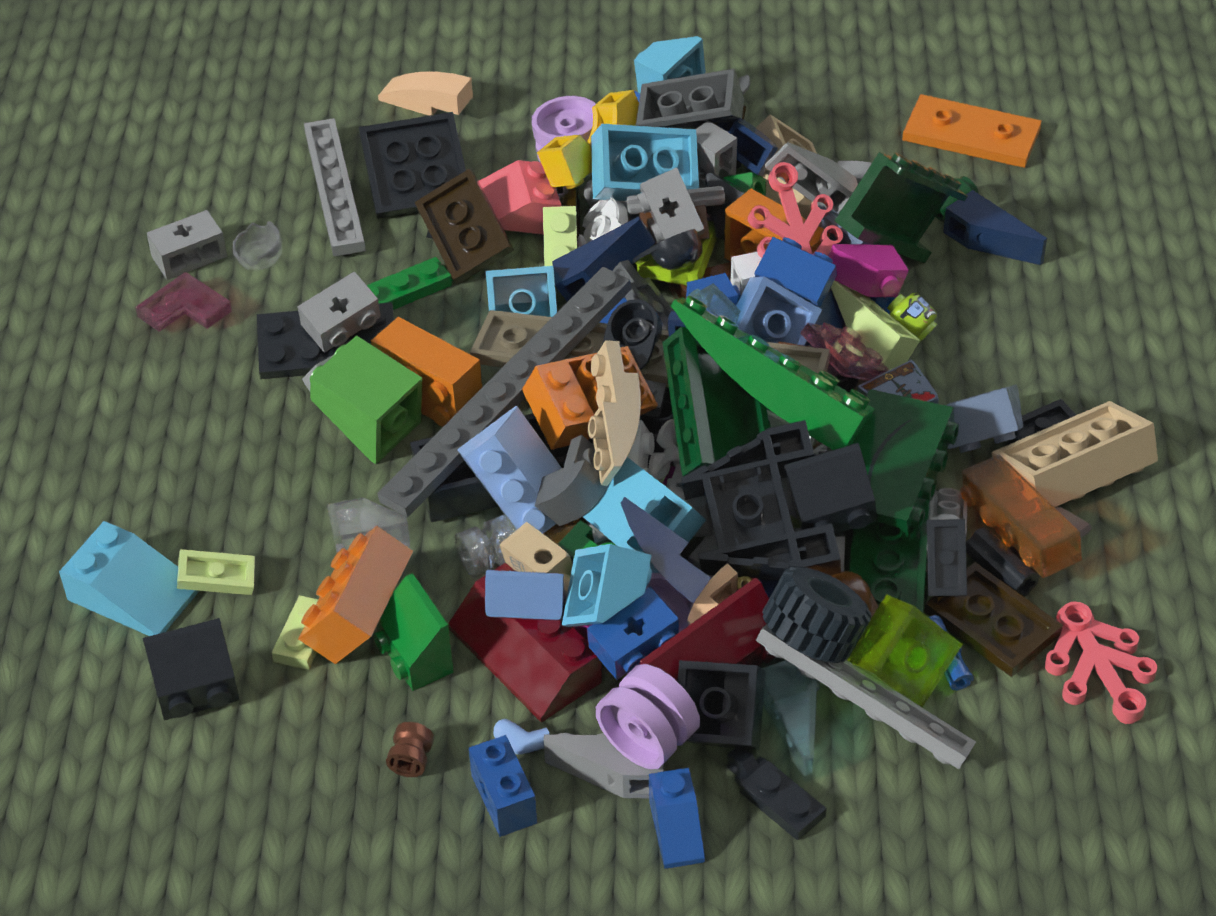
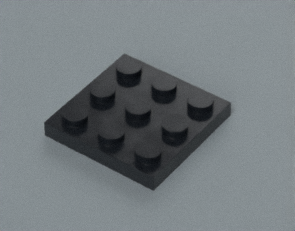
[359,112,466,219]

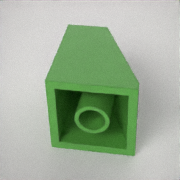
[310,335,422,464]

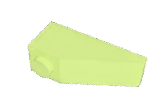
[831,280,920,375]

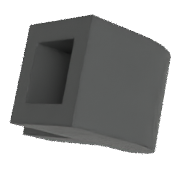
[535,435,607,526]

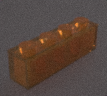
[960,455,1082,578]

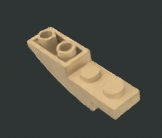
[588,340,641,486]

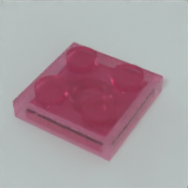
[800,322,889,380]

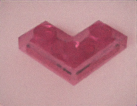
[135,272,232,332]

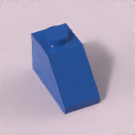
[649,768,705,869]

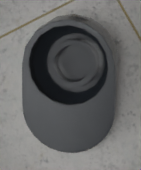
[633,229,703,271]
[602,299,662,370]

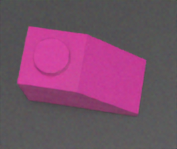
[828,244,909,297]

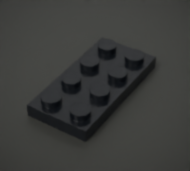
[256,302,394,379]

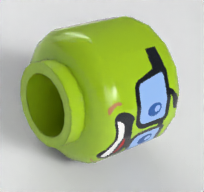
[887,293,938,343]

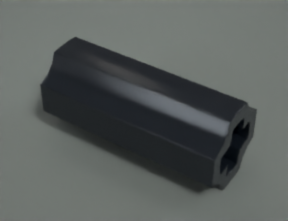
[966,527,1040,597]

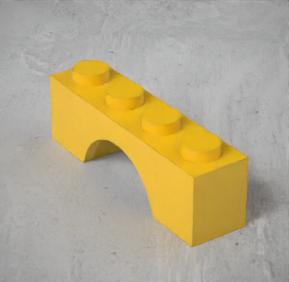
[537,90,639,189]

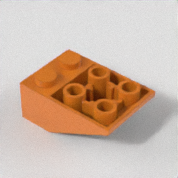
[522,346,658,450]

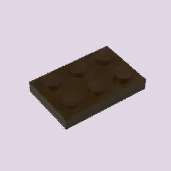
[415,168,514,284]
[924,562,1063,677]

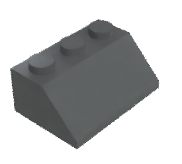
[636,69,744,129]

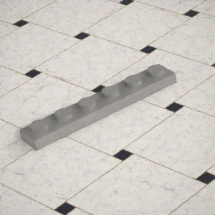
[304,118,366,256]
[755,624,976,769]

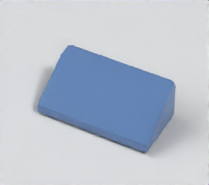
[485,570,565,620]

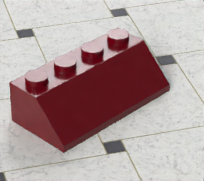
[448,563,602,723]
[640,578,775,682]

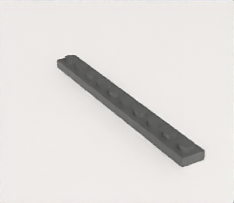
[377,267,631,518]

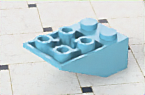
[582,457,706,573]

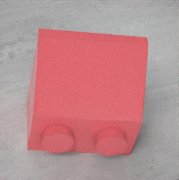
[479,160,561,235]

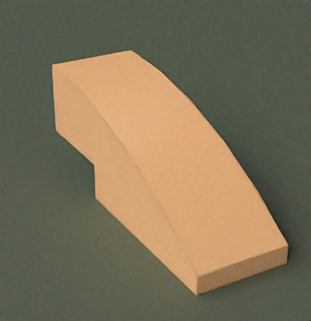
[378,71,473,116]

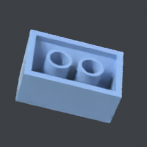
[457,406,562,534]

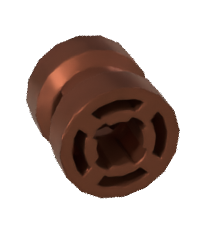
[386,722,434,778]

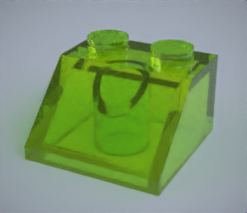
[847,594,963,708]

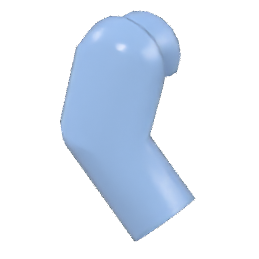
[494,719,549,755]

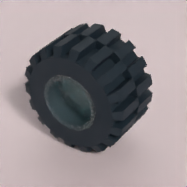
[762,567,872,663]

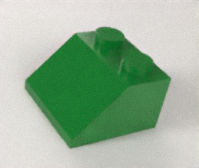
[373,573,454,691]

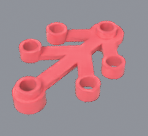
[748,162,843,258]
[1045,602,1157,724]

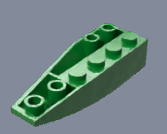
[671,296,875,450]

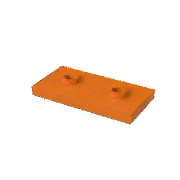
[902,94,1042,168]

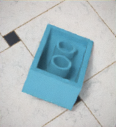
[591,124,699,201]
[59,521,199,636]

